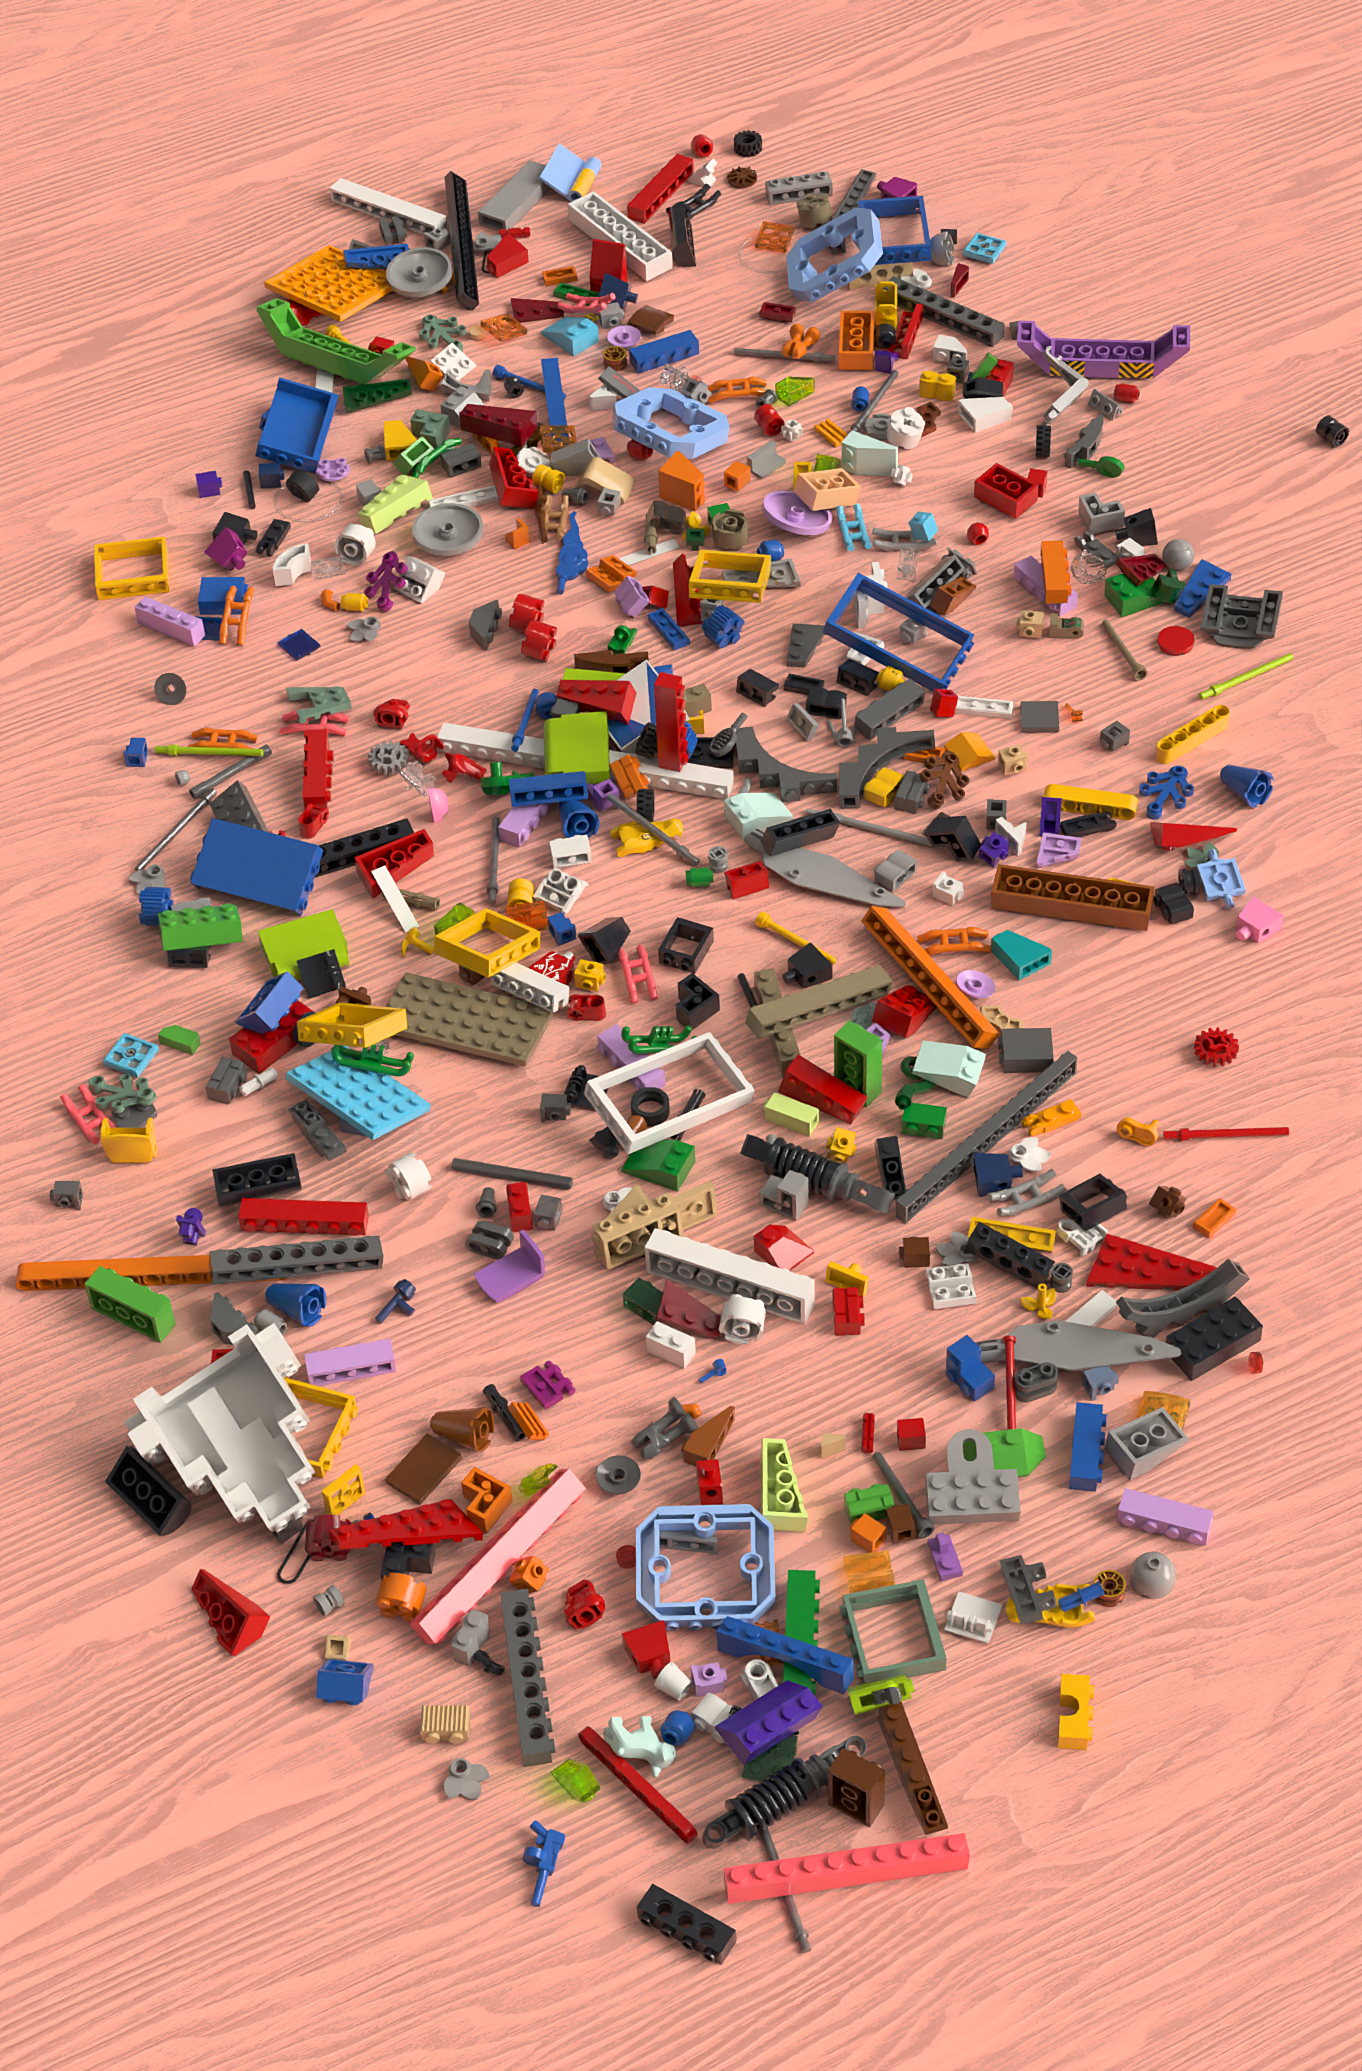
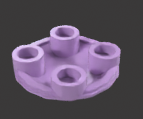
[316,458,350,481]

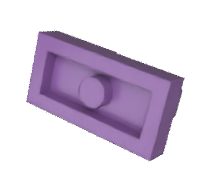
[927,1532,963,1581]

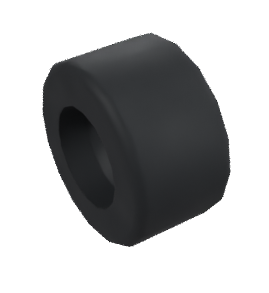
[285,469,320,502]

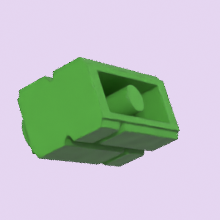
[844,1484,895,1525]

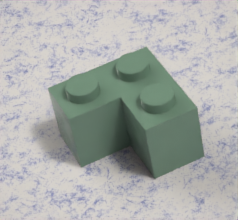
[410,409,450,450]

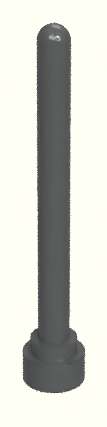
[873,1452,935,1538]

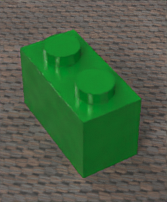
[901,1102,947,1139]

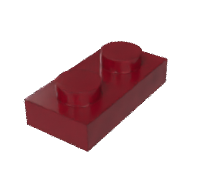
[759,302,796,322]

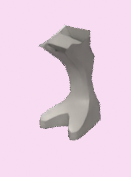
[441,369,492,400]

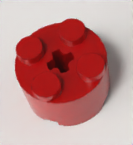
[509,594,545,633]
[521,620,557,662]

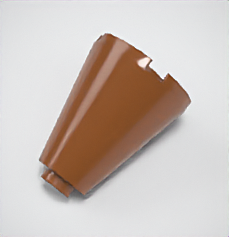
[430,1407,494,1452]

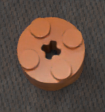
[375,1573,427,1622]

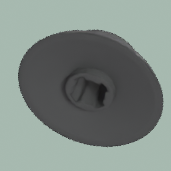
[154,673,187,705]

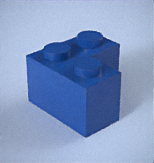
[945,1335,995,1402]

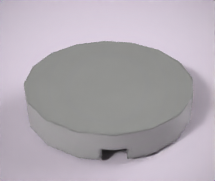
[864,413,891,440]

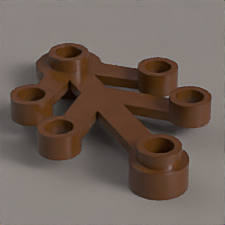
[919,751,970,809]

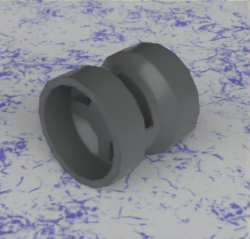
[1050,1263,1073,1293]

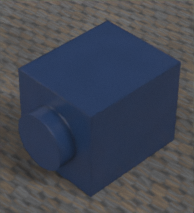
[258,463,285,489]

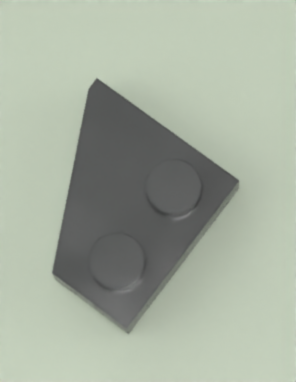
[111,1103,157,1128]

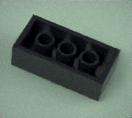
[1165,1296,1263,1381]

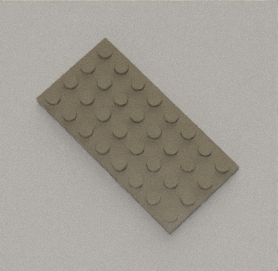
[385,972,554,1067]

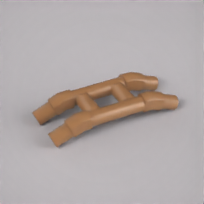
[538,495,569,541]

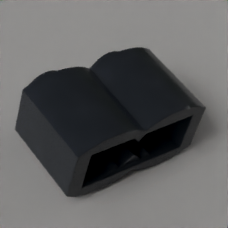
[806,687,847,719]
[1153,882,1194,925]

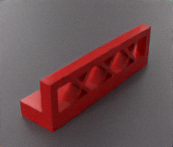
[889,304,923,359]

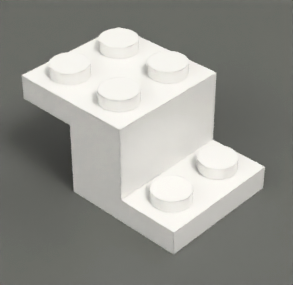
[853,562,887,629]

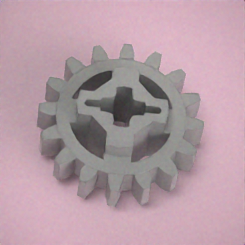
[368,740,409,776]

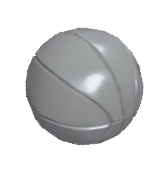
[1162,539,1194,571]

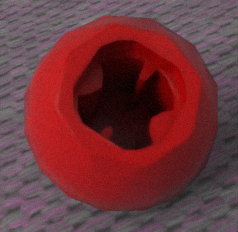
[967,522,989,545]

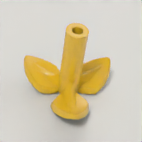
[681,511,710,541]
[401,926,434,958]
[1020,1284,1056,1319]

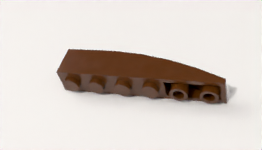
[878,1701,948,1835]

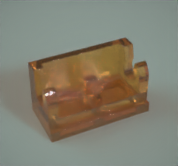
[505,900,549,931]

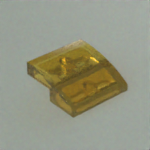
[1136,1391,1191,1431]
[843,1550,895,1594]

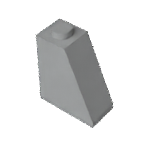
[550,438,602,476]

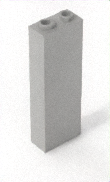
[478,160,551,231]

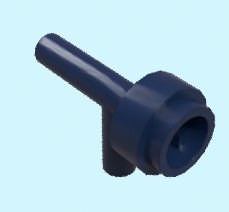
[375,1279,416,1324]

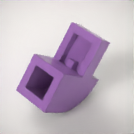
[587,779,619,812]

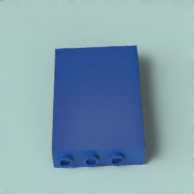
[255,377,339,474]
[190,818,323,916]

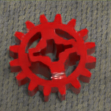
[1194,1027,1239,1067]

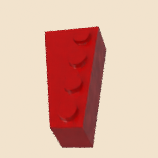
[303,729,334,809]
[778,1054,868,1124]

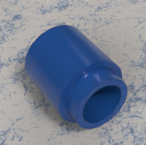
[851,386,869,412]

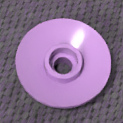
[607,325,641,348]
[956,970,996,999]

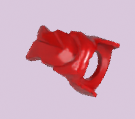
[399,733,444,763]
[442,753,487,783]

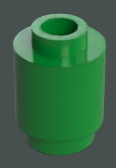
[685,867,714,888]

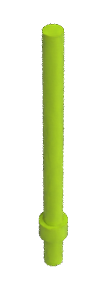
[1198,653,1293,700]
[155,744,263,757]

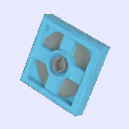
[963,233,1007,264]
[103,1033,159,1078]

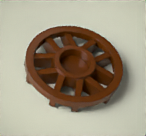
[727,166,757,188]

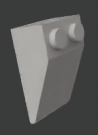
[1104,1407,1189,1480]

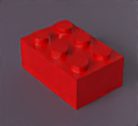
[974,463,1038,519]

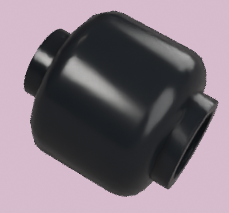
[874,323,896,349]

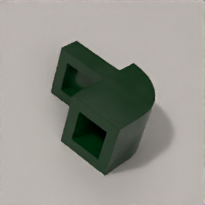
[1151,568,1185,603]

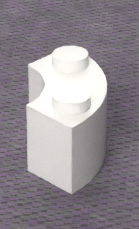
[273,543,311,586]

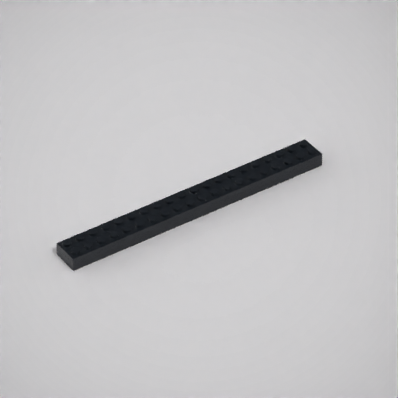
[444,170,479,310]

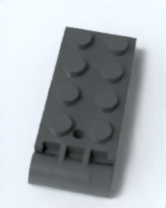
[209,780,269,832]

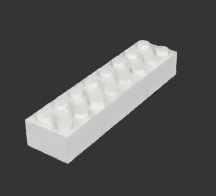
[568,191,673,281]
[645,1228,815,1325]

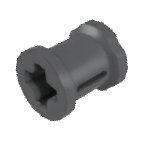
[756,389,778,408]
[364,444,386,464]

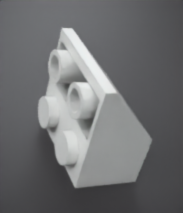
[393,556,446,603]

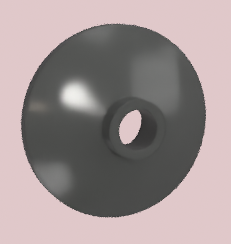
[596,1455,641,1495]

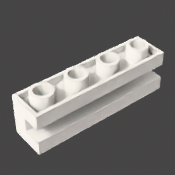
[491,963,569,1013]

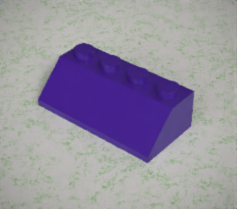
[715,1680,823,1765]

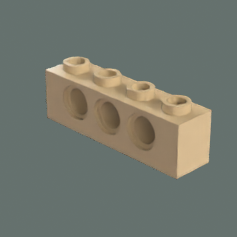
[847,262,913,290]

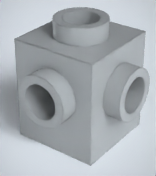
[680,378,712,404]

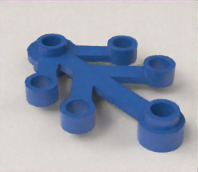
[1139,765,1194,820]

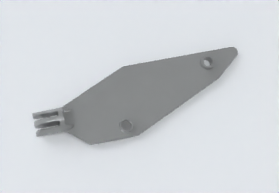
[744,828,906,908]
[975,1320,1181,1371]

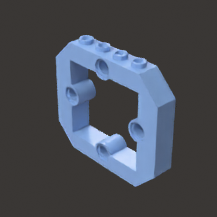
[786,207,883,303]
[612,387,729,459]
[636,1504,775,1631]

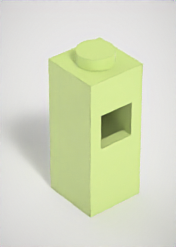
[763,1092,819,1136]

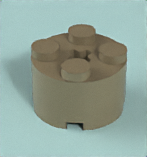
[796,193,832,228]
[712,509,749,551]

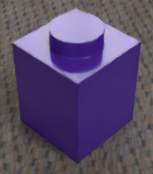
[195,470,223,498]

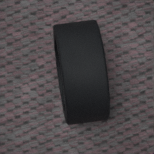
[631,1087,670,1126]

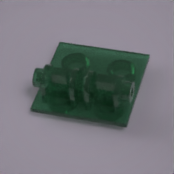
[742,1737,798,1781]

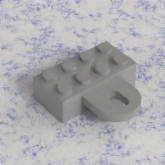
[925,1429,1021,1525]

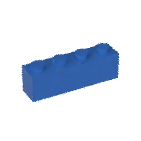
[629,330,699,374]
[509,771,588,807]
[1069,1402,1107,1492]

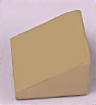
[821,1433,845,1458]
[324,1635,352,1660]

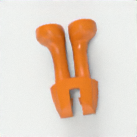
[782,323,820,359]

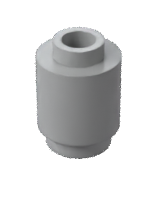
[254,1309,287,1335]

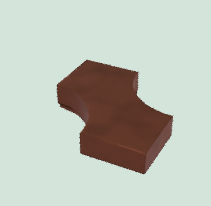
[917,402,941,437]

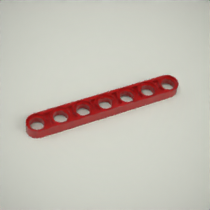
[578,1726,698,1844]

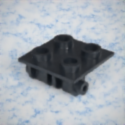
[296,949,346,999]
[564,1065,609,1109]

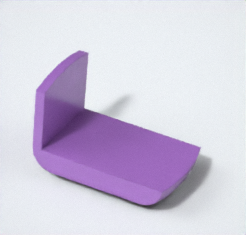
[474,1230,545,1303]

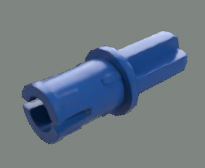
[1058,1581,1105,1612]

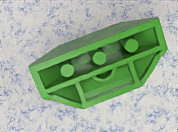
[963,1428,1046,1477]

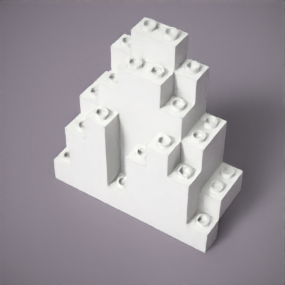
[124,1323,315,1532]

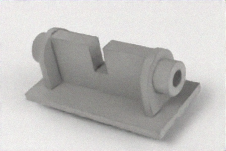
[1088,389,1123,420]
[941,547,978,578]

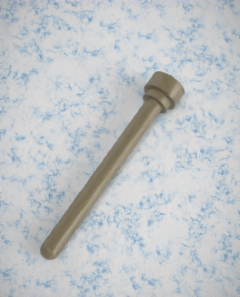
[1102,620,1148,681]

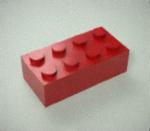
[229,1000,314,1074]

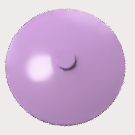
[762,491,832,535]

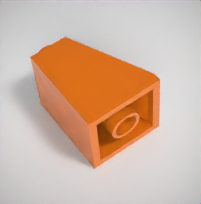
[658,451,705,511]

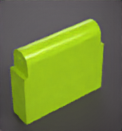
[543,711,610,784]
[258,909,350,980]

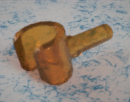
[1065,703,1083,722]

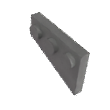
[787,623,826,668]

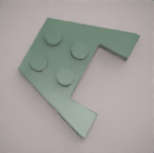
[286,686,351,724]

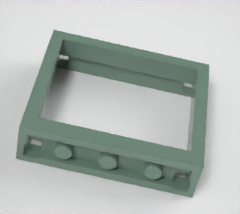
[839,1579,947,1684]

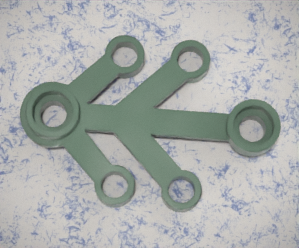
[419,314,467,352]
[88,1074,156,1113]

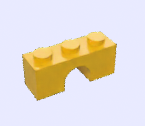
[1058,1674,1094,1750]

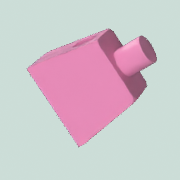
[1236,897,1284,943]

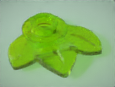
[518,1463,558,1496]

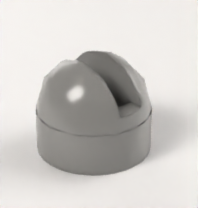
[175,770,190,786]

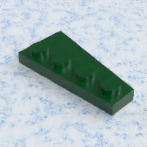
[343,379,412,414]

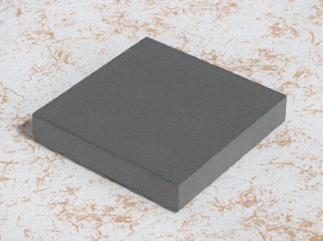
[1020,701,1059,732]

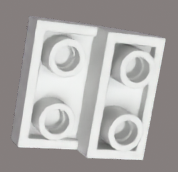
[926,1263,977,1309]

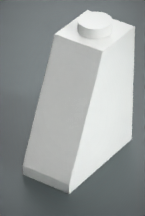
[958,397,1013,433]

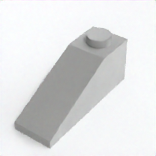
[660,1531,718,1554]

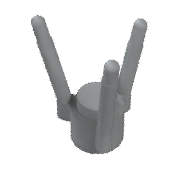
[827,699,857,747]

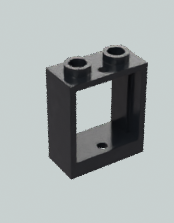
[658,917,714,974]
[1059,1173,1127,1231]

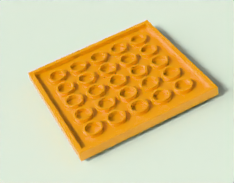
[264,245,393,322]

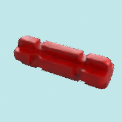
[499,227,531,239]
[861,1412,875,1453]

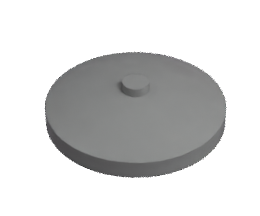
[386,247,452,297]
[412,503,483,556]

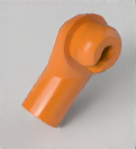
[320,589,340,611]
[682,1403,702,1419]

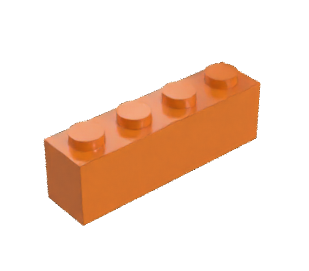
[1040,540,1072,604]

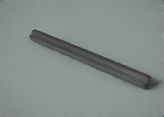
[451,1158,573,1189]

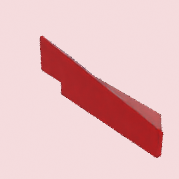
[673,553,703,627]

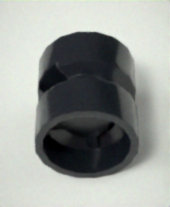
[1316,415,1349,447]

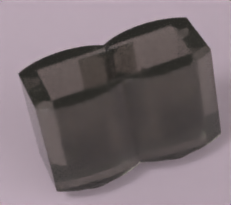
[648,501,686,535]

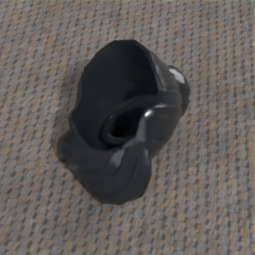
[589,1118,625,1159]

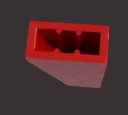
[486,233,529,278]

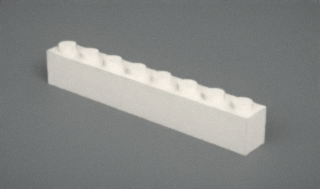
[330,178,447,235]

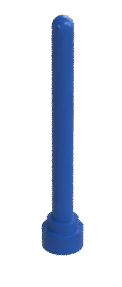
[492,364,566,399]

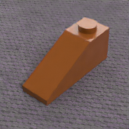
[930,577,977,615]
[681,1406,735,1466]

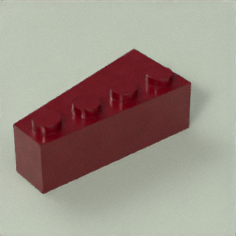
[459,404,538,447]

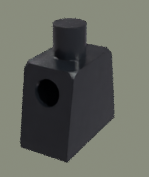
[1115,508,1158,546]
[212,512,258,545]
[782,942,833,988]

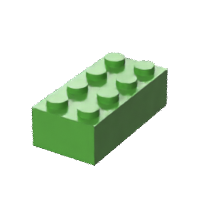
[158,903,243,951]
[834,1020,882,1108]
[85,1266,176,1343]

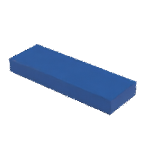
[647,608,690,651]

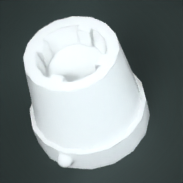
[654,1662,693,1701]

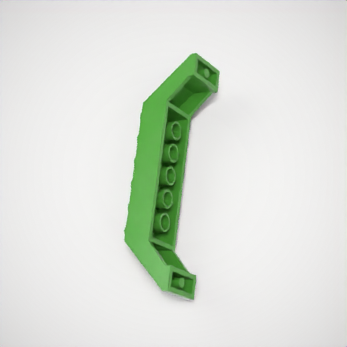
[256,298,416,384]

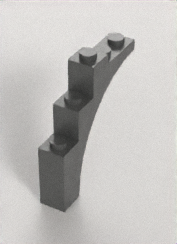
[735,727,837,802]
[839,727,936,809]
[1116,1258,1250,1338]

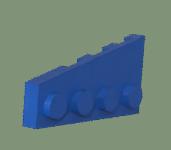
[343,244,409,270]
[1174,559,1232,618]

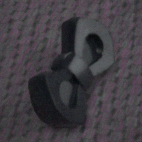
[474,1650,505,1676]

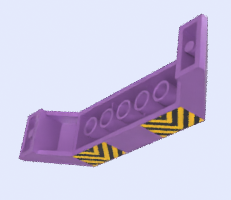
[1017,321,1190,379]

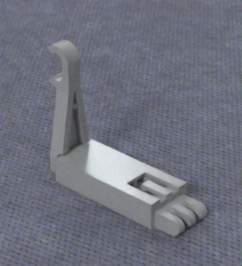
[1041,346,1089,426]

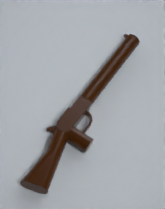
[535,485,548,544]

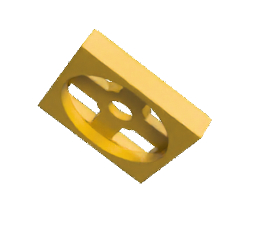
[321,1464,365,1515]

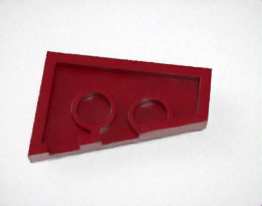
[510,298,564,323]
[1115,554,1166,587]
[655,1279,721,1340]

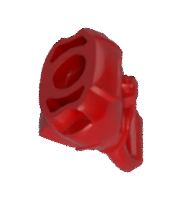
[373,698,410,729]
[564,1579,605,1629]

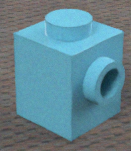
[908,511,938,541]

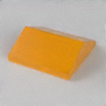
[944,732,995,771]

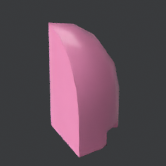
[427,788,449,823]

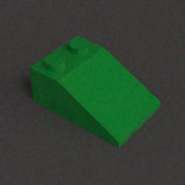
[1104,574,1166,617]
[621,1140,696,1192]

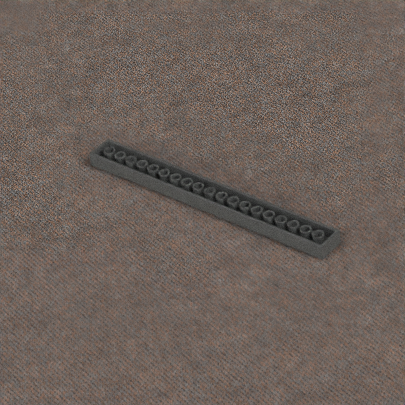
[896,1051,1078,1224]

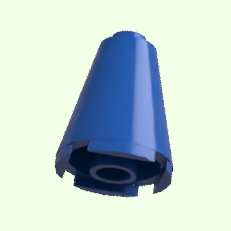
[1220,764,1274,808]
[559,800,600,840]
[265,1283,327,1327]

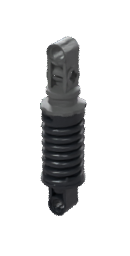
[740,1134,895,1214]
[702,1736,867,1849]

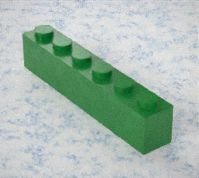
[783,1570,820,1695]

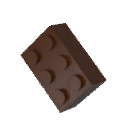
[828,1748,885,1827]

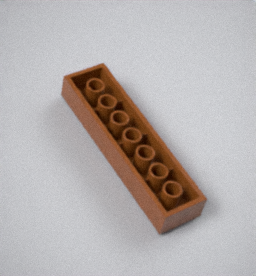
[991,864,1155,931]

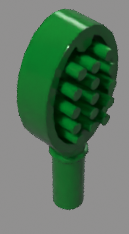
[1078,456,1125,478]

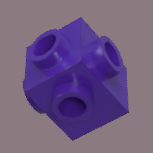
[978,832,1009,867]

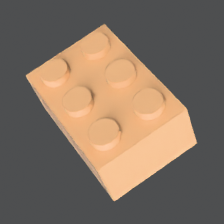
[794,468,861,511]

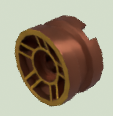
[603,346,627,371]
[1094,1570,1126,1607]

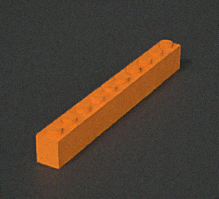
[861,906,1000,1049]

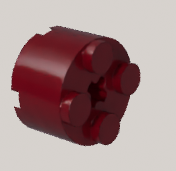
[305,1514,351,1561]

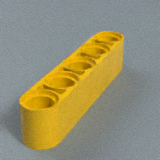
[1156,705,1230,764]
[1043,784,1138,820]

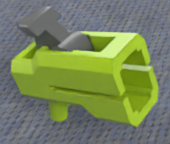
[848,1674,915,1715]

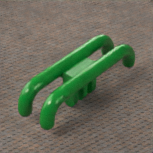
[621,1025,697,1054]
[331,1044,414,1077]

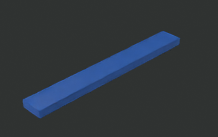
[541,357,570,452]

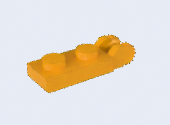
[1022,1099,1082,1136]

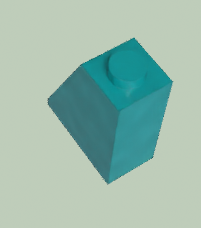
[991,930,1052,980]

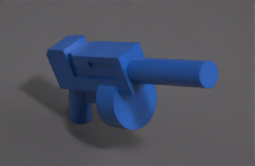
[522,1820,565,1907]

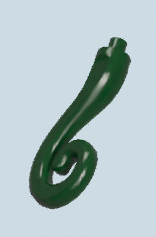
[895,1056,935,1110]

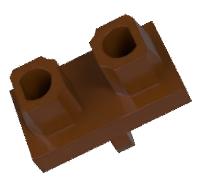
[335,986,372,1005]

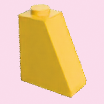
[384,420,417,461]

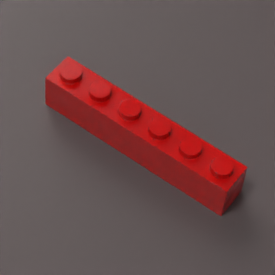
[627,154,694,224]
[654,672,688,772]
[238,1198,369,1236]

